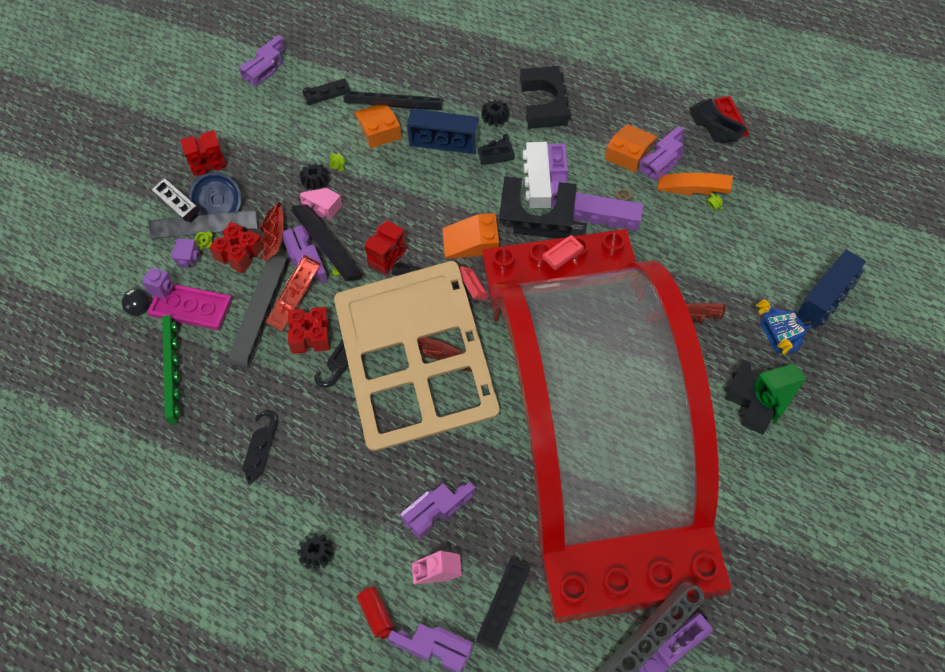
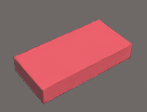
[543,235,584,270]
[459,266,489,301]

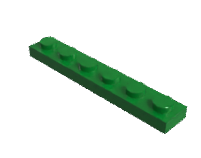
[162,315,181,426]

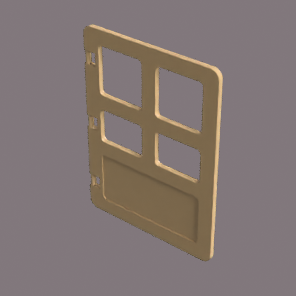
[334,261,500,451]

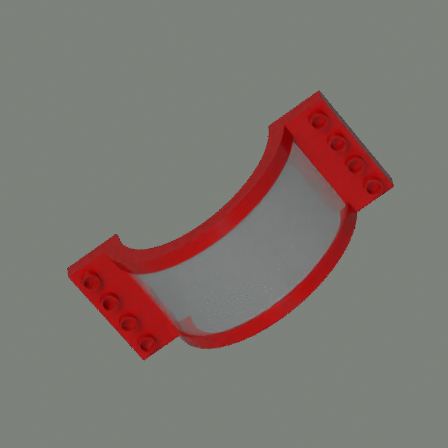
[482,229,732,624]

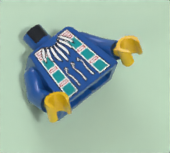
[756,299,812,355]

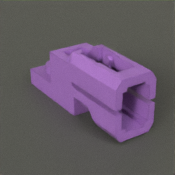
[238,35,286,87]
[639,126,684,181]
[548,143,568,207]
[282,225,328,284]
[400,482,476,540]
[638,612,713,672]
[388,624,474,672]

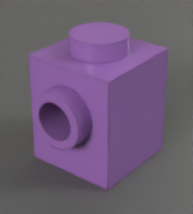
[171,238,200,268]
[142,267,174,299]

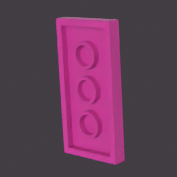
[147,284,233,331]

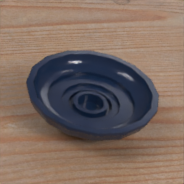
[189,172,241,216]

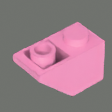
[300,188,343,220]
[412,551,462,584]

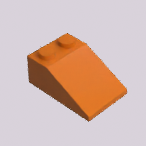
[354,105,402,148]
[605,124,658,173]
[442,213,499,259]

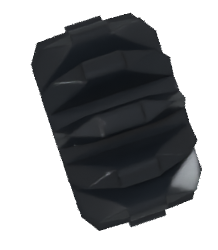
[481,99,510,128]
[300,162,330,191]
[297,532,334,571]

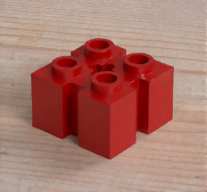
[180,130,227,176]
[365,220,407,275]
[209,222,264,274]
[288,307,330,354]

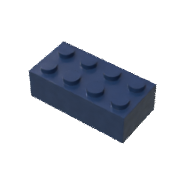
[407,109,479,154]
[797,249,866,329]

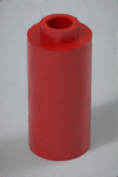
[356,587,395,640]

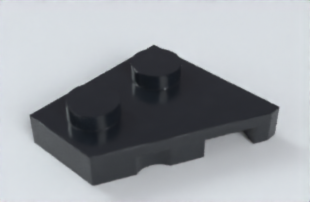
[478,134,515,165]

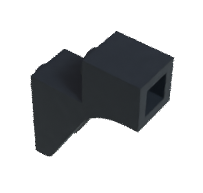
[689,98,747,143]
[724,359,775,435]

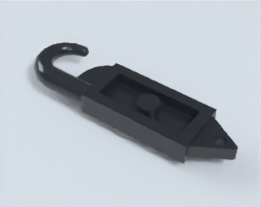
[314,339,349,388]
[242,410,278,485]

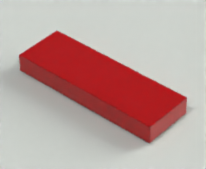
[714,96,749,137]

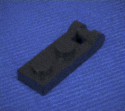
[302,78,350,105]

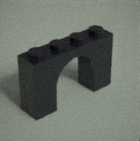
[520,66,571,129]
[499,176,577,233]

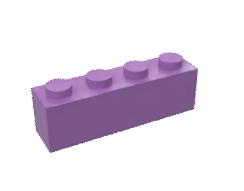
[573,192,644,231]

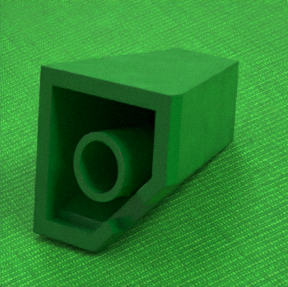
[754,363,806,424]

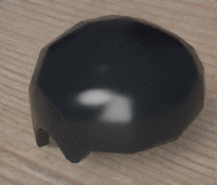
[122,288,151,316]

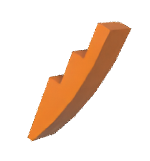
[657,173,733,196]

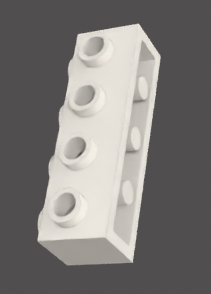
[523,142,552,209]

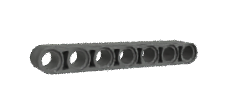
[229,255,290,368]
[597,582,704,672]

